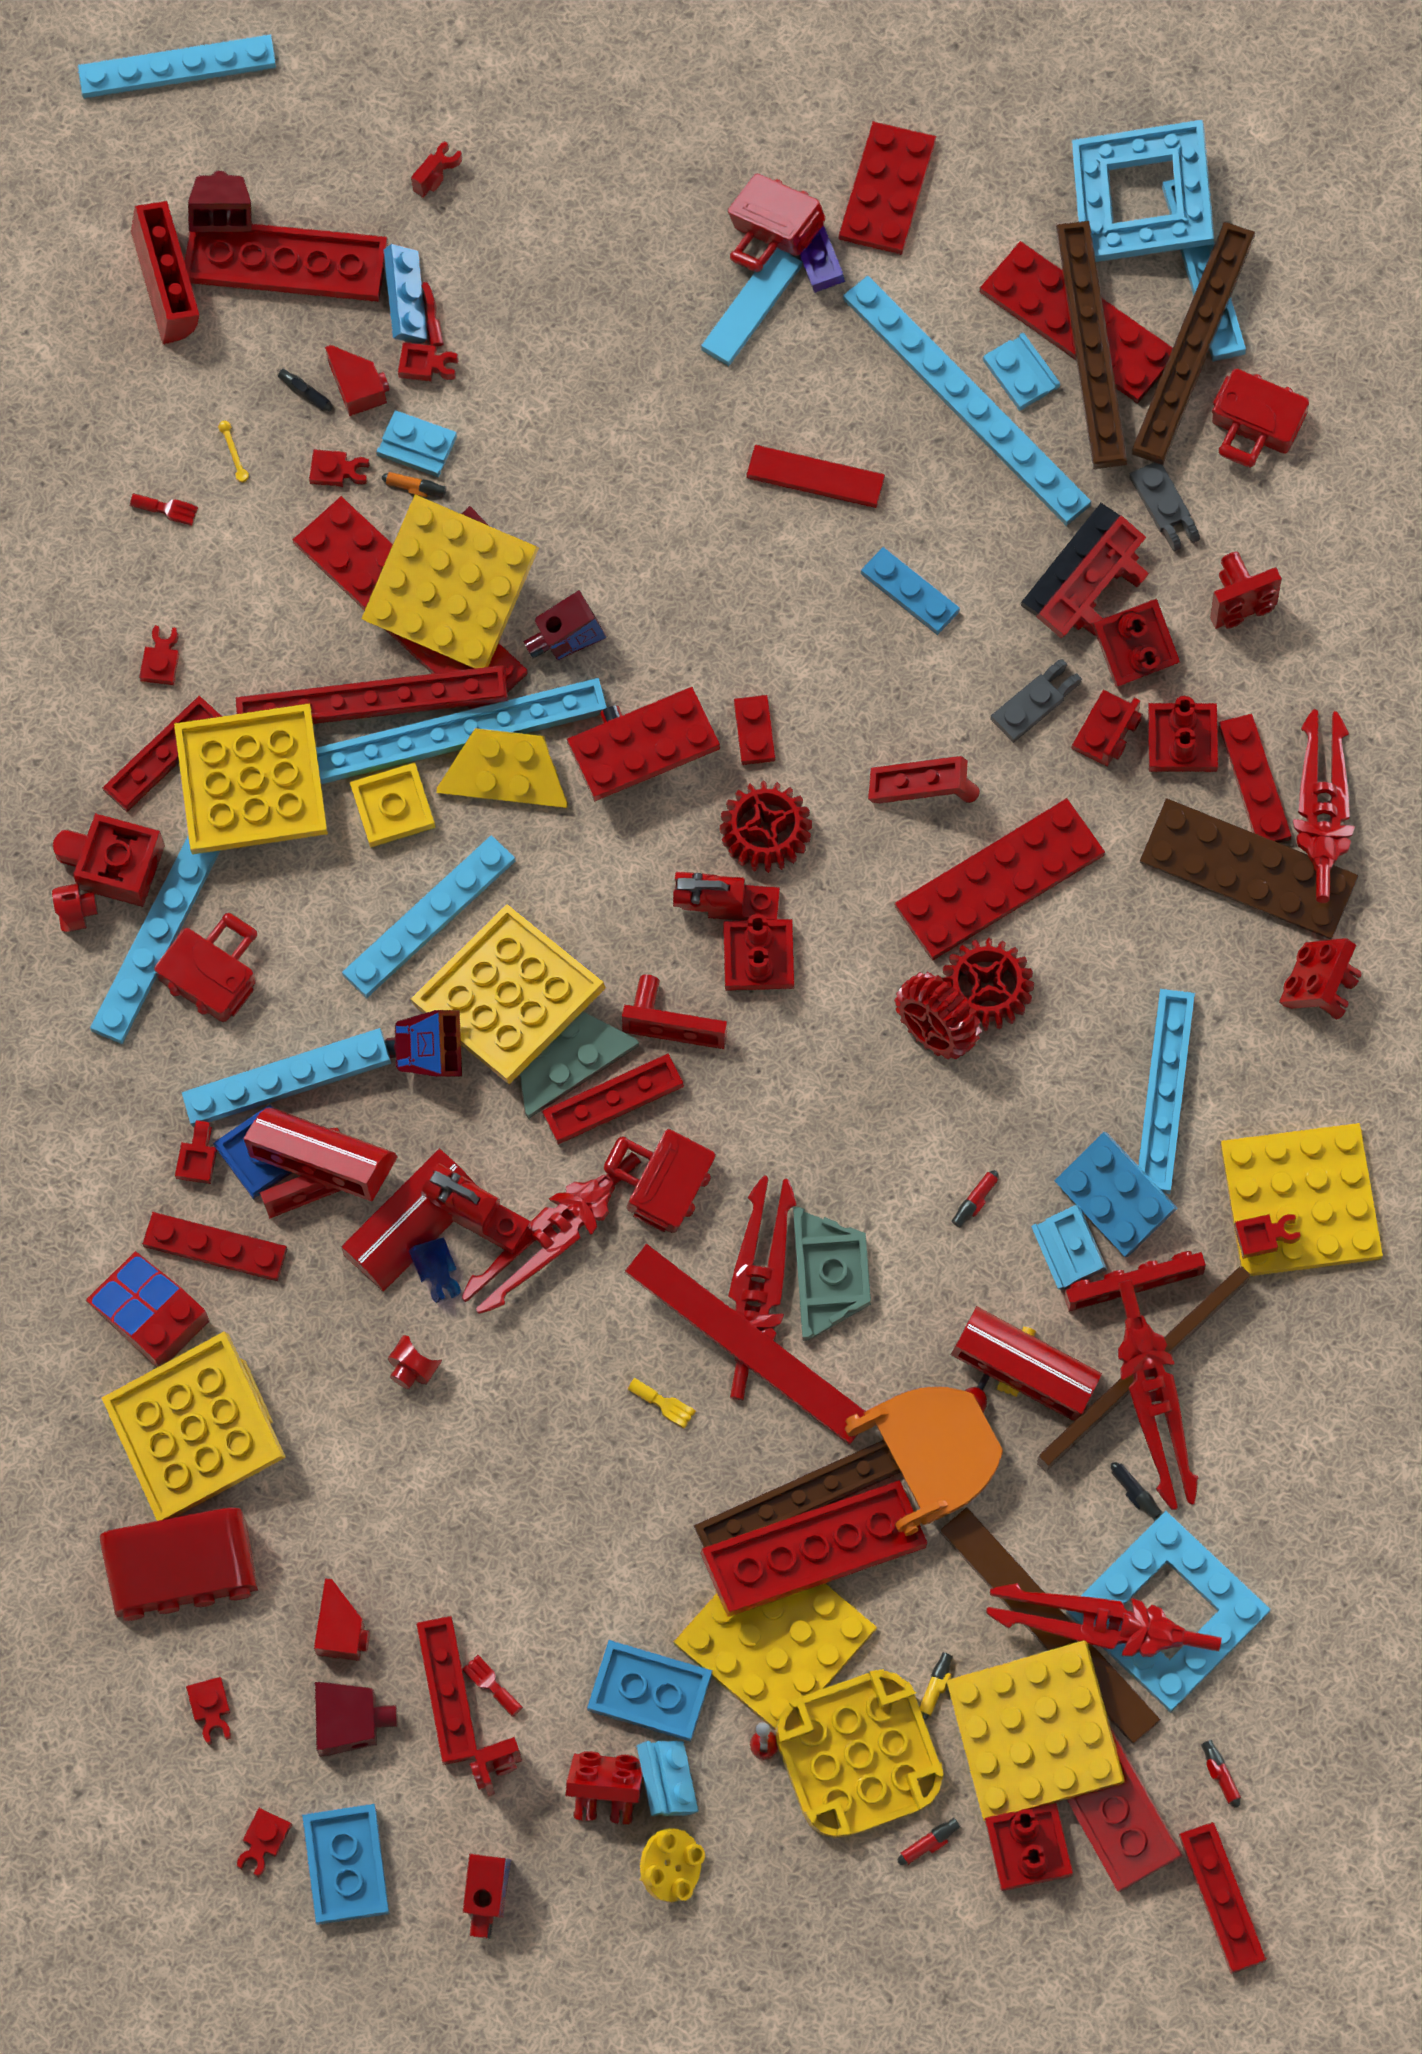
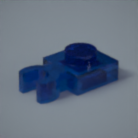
[409,1237,461,1304]

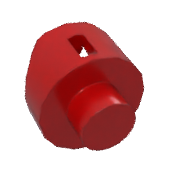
[52,883,98,932]
[388,1335,442,1389]

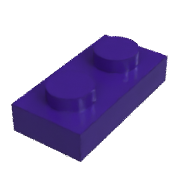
[799,225,845,293]

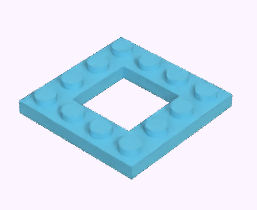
[1072,120,1215,262]
[1066,1511,1271,1713]

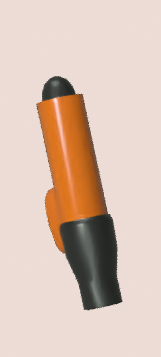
[382,472,446,498]

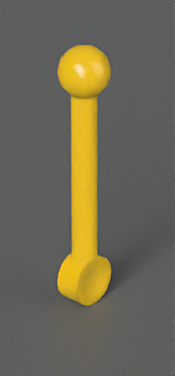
[218,420,249,482]

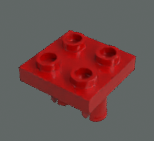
[1210,551,1282,629]
[1092,599,1180,687]
[1148,696,1218,772]
[723,914,794,991]
[1279,938,1362,1020]
[565,1751,644,1825]
[985,1803,1073,1891]

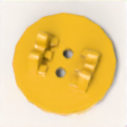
[639,1828,705,1902]

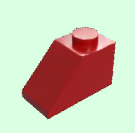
[325,345,390,416]
[314,1578,370,1661]

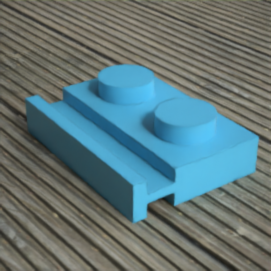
[983,332,1060,411]
[376,410,457,477]
[1031,1204,1107,1291]
[637,1741,699,1816]

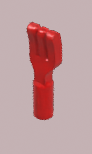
[421,282,444,347]
[130,493,198,526]
[462,1655,523,1717]

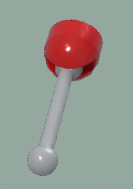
[750,1722,779,1760]

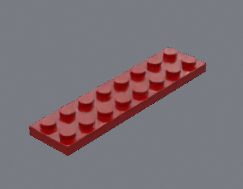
[292,496,528,709]

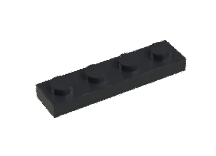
[1021,503,1127,616]

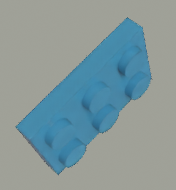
[1054,1132,1178,1257]
[587,1640,712,1742]
[302,1804,390,1925]

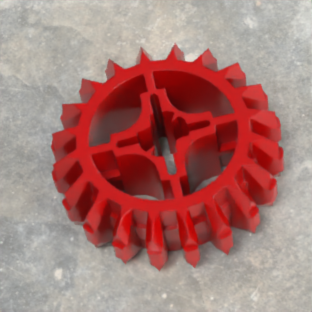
[719,780,812,873]
[942,938,1034,1032]
[894,972,982,1060]

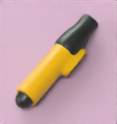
[919,1652,953,1720]

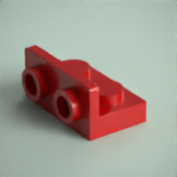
[1071,689,1143,767]
[470,1737,522,1796]

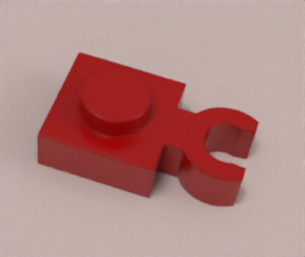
[398,342,459,382]
[309,449,370,487]
[139,625,179,685]
[1234,1214,1301,1259]
[186,1676,231,1745]
[237,1808,292,1878]

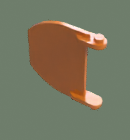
[845,1387,1003,1536]

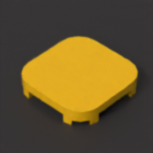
[775,1669,944,1838]

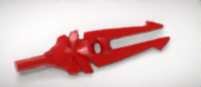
[1293,709,1355,903]
[462,1152,641,1314]
[728,1175,796,1401]
[1118,1280,1198,1510]
[986,1583,1222,1657]

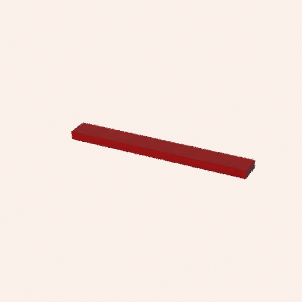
[235,665,508,724]
[624,1243,866,1445]

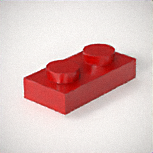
[734,695,775,765]

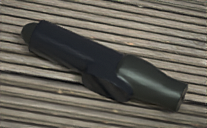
[278,368,333,411]
[1111,1462,1162,1519]

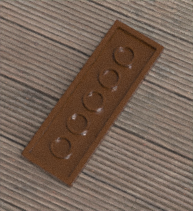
[1140,798,1358,940]

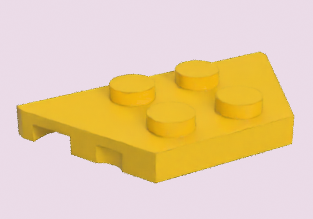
[436,728,568,808]

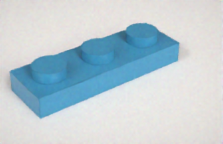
[384,244,428,344]
[861,547,960,635]

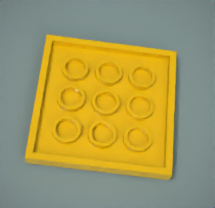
[361,494,539,669]
[174,704,328,855]
[411,904,606,1084]
[1220,1123,1383,1276]
[102,1331,286,1521]
[673,1584,877,1730]
[946,1640,1125,1821]

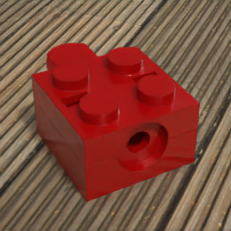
[53,813,165,907]

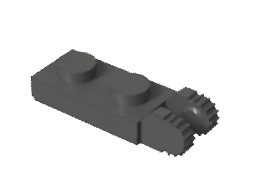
[1129,462,1200,552]
[990,659,1082,743]

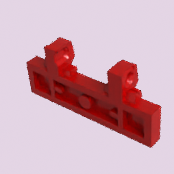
[1036,515,1149,638]

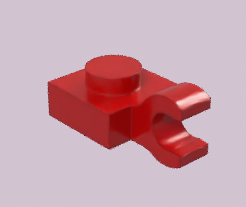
[411,141,462,198]
[175,1120,217,1184]

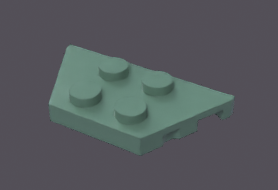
[520,1012,639,1119]
[793,1207,871,1341]

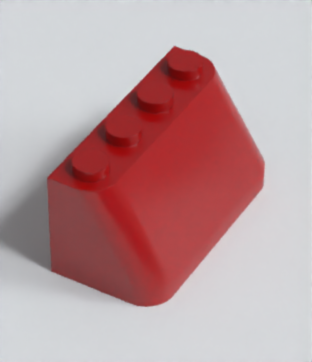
[99,1507,258,1621]

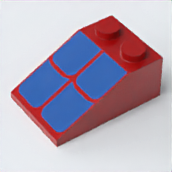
[86,1251,210,1368]

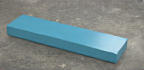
[701,248,802,366]

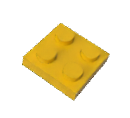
[350,762,436,848]

